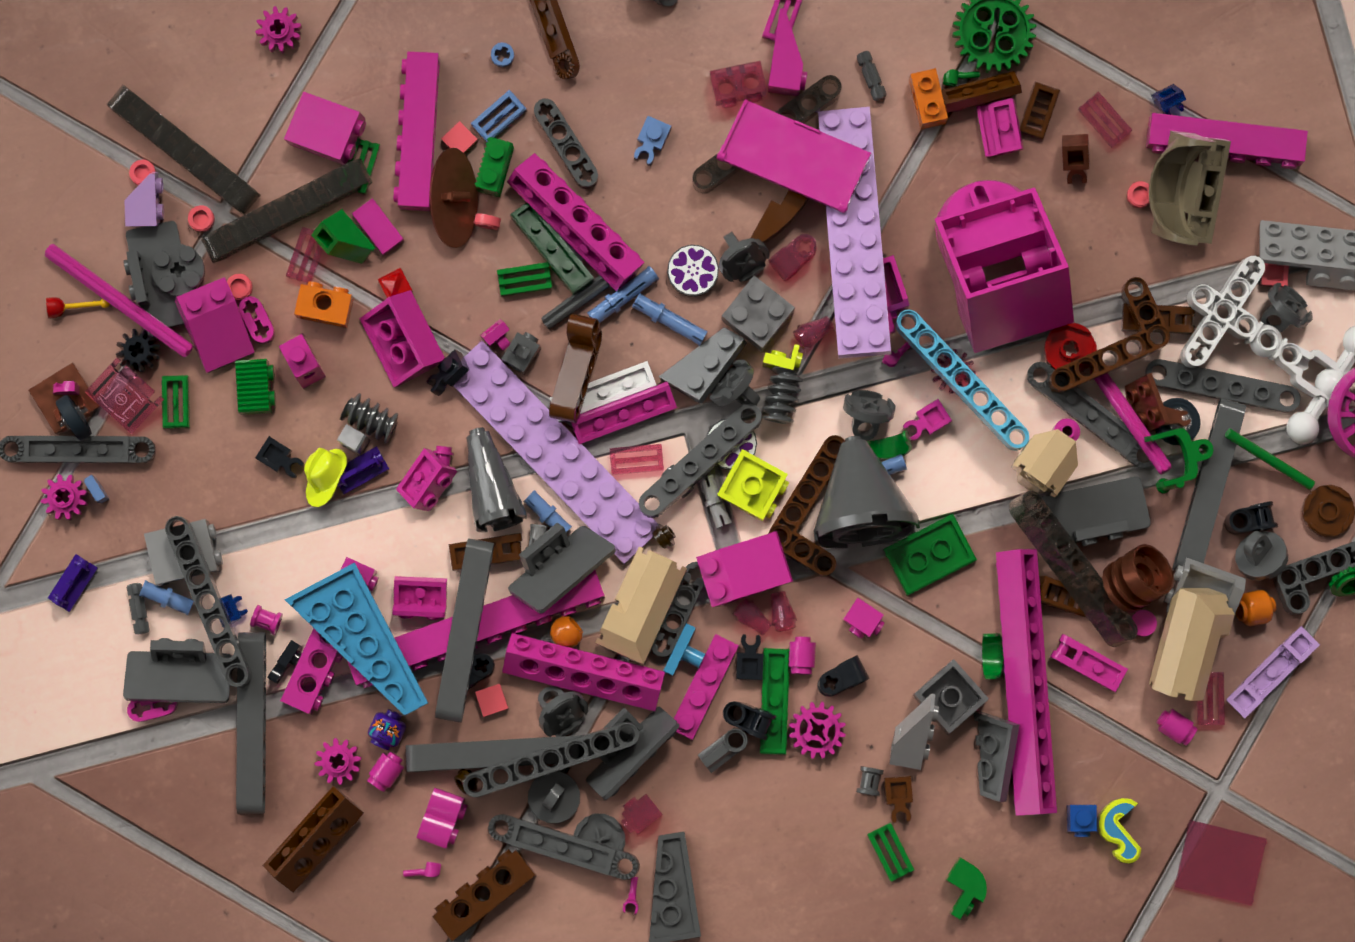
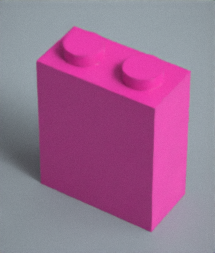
[284,91,366,166]

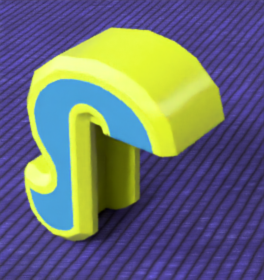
[1097,798,1141,863]

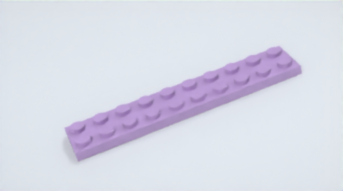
[818,107,891,359]
[454,341,658,565]

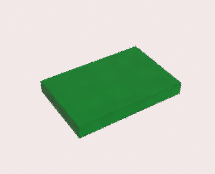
[883,514,977,596]

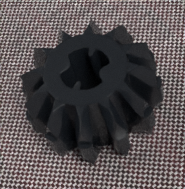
[116,329,161,373]

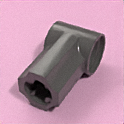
[698,728,748,773]

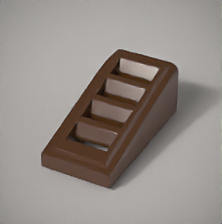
[1020,81,1060,139]
[1039,576,1092,617]

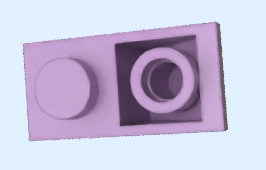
[124,172,164,226]

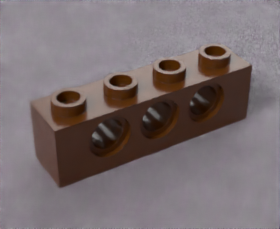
[262,786,364,893]
[432,849,536,941]

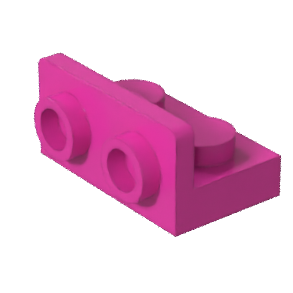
[396,448,457,512]

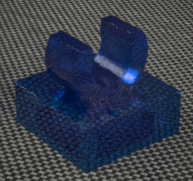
[1151,84,1186,115]
[213,594,248,628]

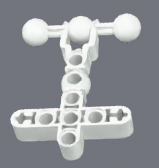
[1180,256,1355,444]

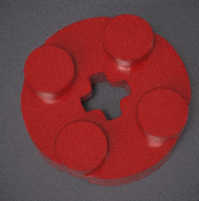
[1044,323,1097,374]

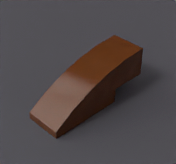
[751,190,809,244]

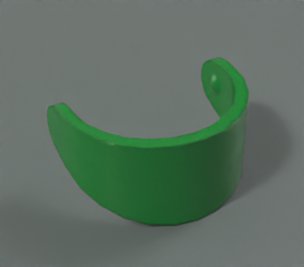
[867,430,912,460]
[982,633,1004,679]

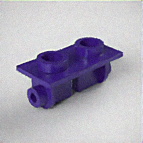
[338,446,389,494]
[48,554,98,612]

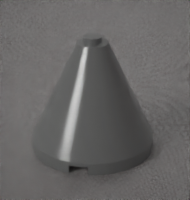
[813,436,920,548]

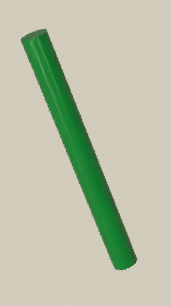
[1224,428,1315,490]

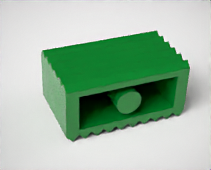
[474,137,514,197]
[235,359,276,415]

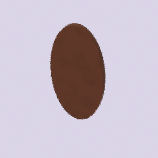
[429,148,478,248]

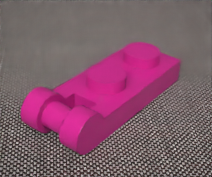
[1050,634,1128,692]

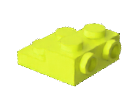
[717,449,789,521]

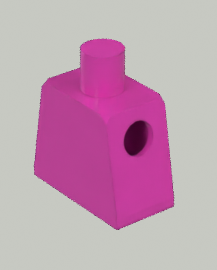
[279,333,326,389]

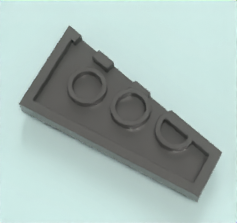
[649,831,701,942]

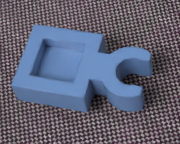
[634,116,671,166]

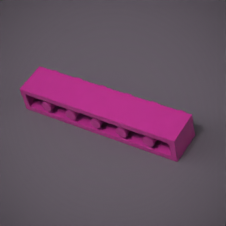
[393,51,440,211]
[1146,113,1308,169]

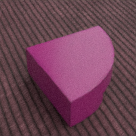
[53,381,80,395]

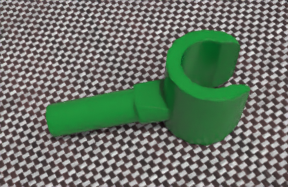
[943,69,980,86]

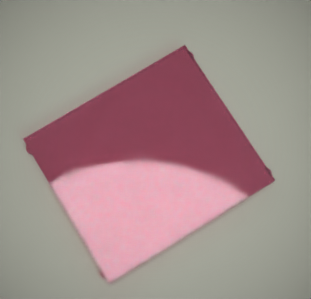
[1174,820,1267,906]

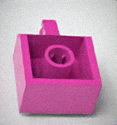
[883,255,910,334]

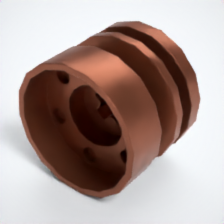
[1102,544,1174,613]

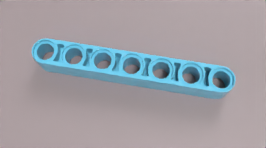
[895,310,1029,451]

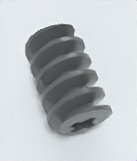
[762,367,803,424]
[340,393,398,444]

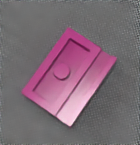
[976,98,1024,158]

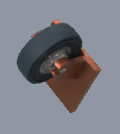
[28,362,100,441]
[1124,373,1201,445]

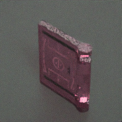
[85,357,164,434]

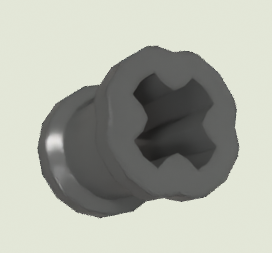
[856,766,884,796]

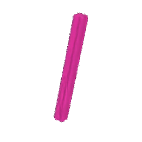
[1090,370,1171,475]

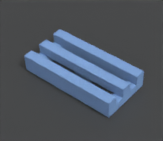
[471,90,527,142]

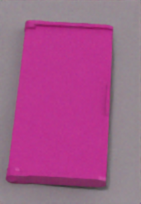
[717,99,871,214]

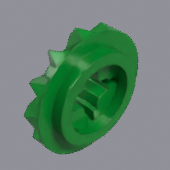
[1329,566,1355,597]

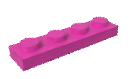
[571,382,677,444]
[674,634,739,740]

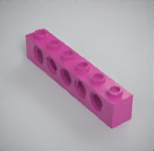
[507,153,645,291]
[280,557,379,715]
[502,633,665,711]

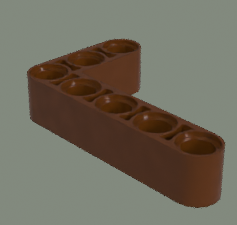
[1048,277,1170,394]
[768,435,845,577]

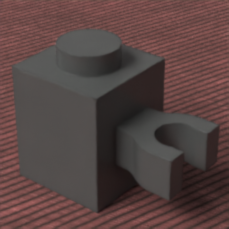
[501,332,541,375]

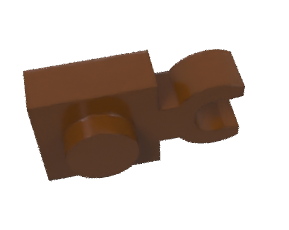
[884,776,913,823]

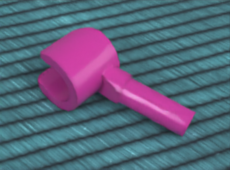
[882,342,911,367]
[403,862,441,877]
[623,877,639,915]

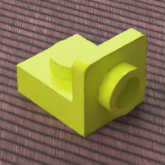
[762,344,803,370]

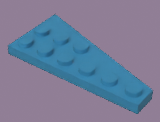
[284,563,428,716]

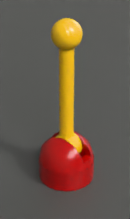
[46,297,110,318]

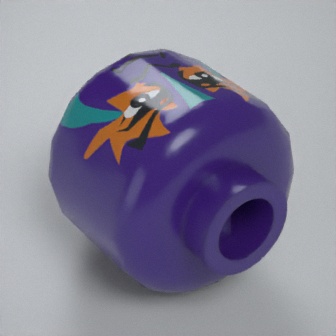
[368,709,406,750]

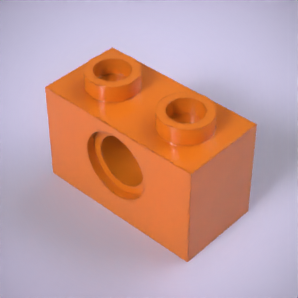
[909,68,948,130]
[294,281,354,328]

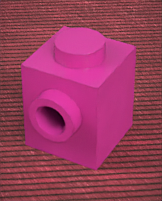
[842,598,885,639]

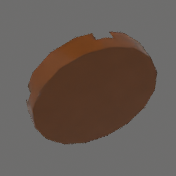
[1302,485,1355,537]

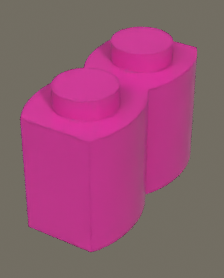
[416,788,468,849]

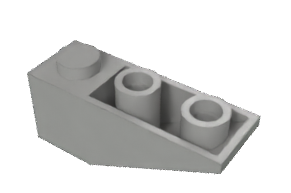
[889,694,939,770]

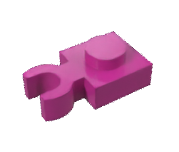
[903,399,952,441]

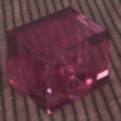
[621,794,663,834]

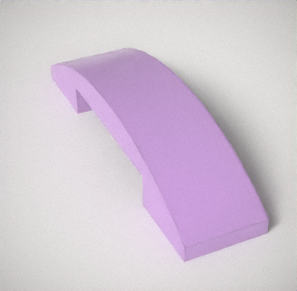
[1226,626,1320,719]

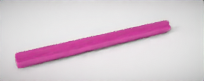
[45,244,193,357]

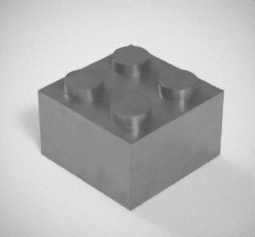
[721,276,795,352]
[913,659,989,735]

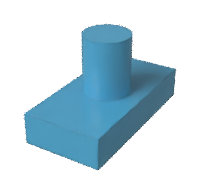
[663,623,705,676]

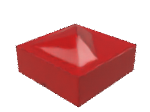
[378,268,413,298]

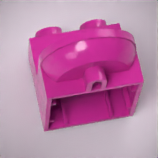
[935,180,1074,354]

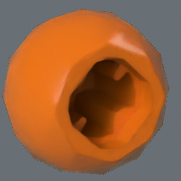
[550,616,583,648]

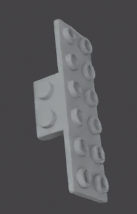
[1259,220,1355,291]

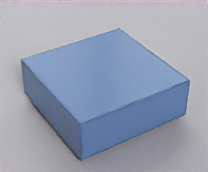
[84,475,109,504]

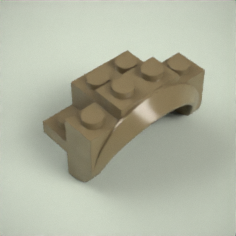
[1149,130,1231,246]

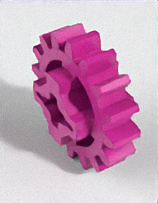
[789,702,846,759]

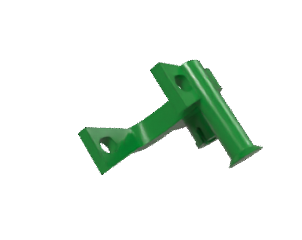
[1144,428,1214,494]

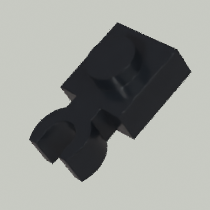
[426,349,470,396]
[255,436,305,478]
[736,634,764,680]
[267,640,302,684]

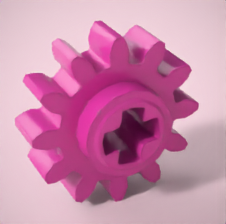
[255,6,302,53]
[41,474,88,520]
[314,738,362,785]

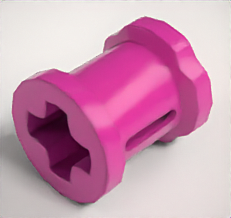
[250,605,283,635]

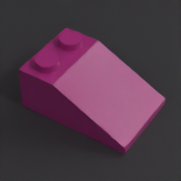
[768,8,807,97]
[175,277,255,373]
[696,531,793,607]

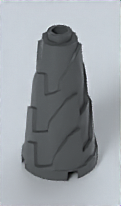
[466,427,527,533]

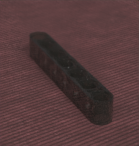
[692,75,842,193]
[106,85,261,215]
[201,159,373,263]
[1009,491,1138,647]

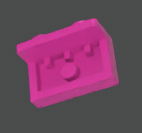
[392,576,447,620]

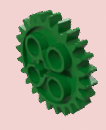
[952,0,1037,73]

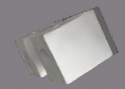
[337,424,370,455]

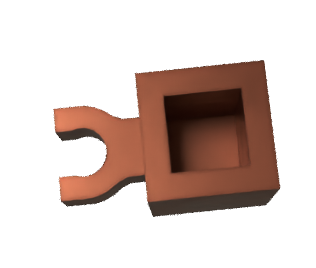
[1062,134,1090,184]

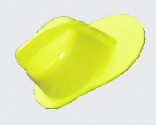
[304,448,347,507]

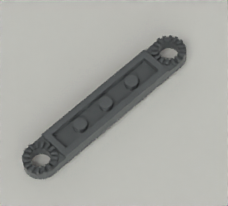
[1145,359,1301,412]
[1027,362,1153,469]
[639,403,762,518]
[0,436,156,463]
[488,814,640,880]

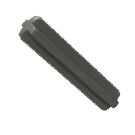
[541,276,609,329]

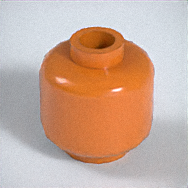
[1235,590,1276,626]

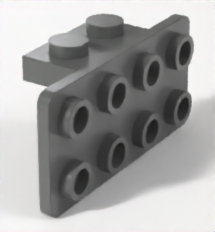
[124,221,185,327]
[1038,476,1151,548]
[508,523,616,613]
[123,638,232,703]
[586,706,680,800]

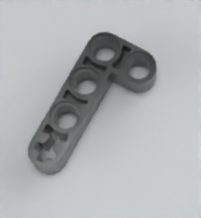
[1273,541,1355,615]

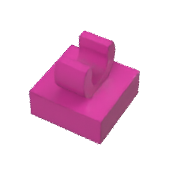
[480,319,510,350]

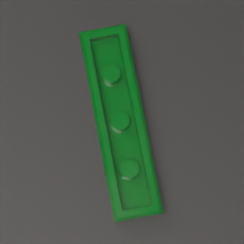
[760,648,789,755]

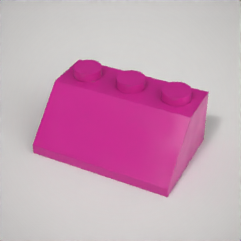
[359,290,445,388]

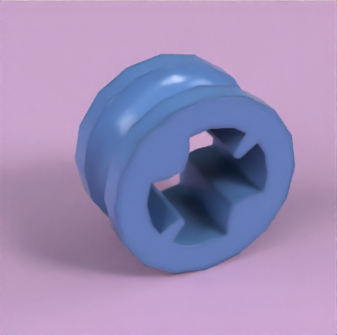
[491,42,514,67]

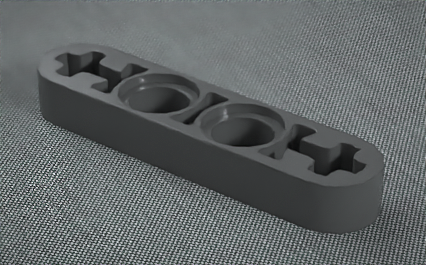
[534,98,598,189]
[652,562,704,657]

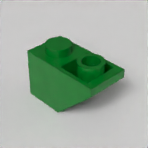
[311,209,375,264]

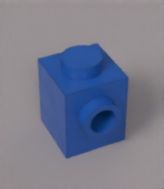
[1067,805,1097,837]

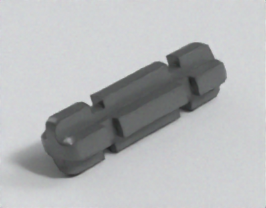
[857,51,887,101]
[126,583,150,635]

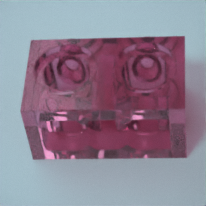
[709,61,767,108]

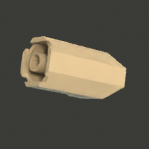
[1011,429,1078,497]
[595,547,687,665]
[1149,588,1235,701]

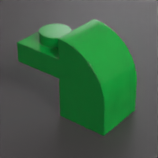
[945,857,987,919]

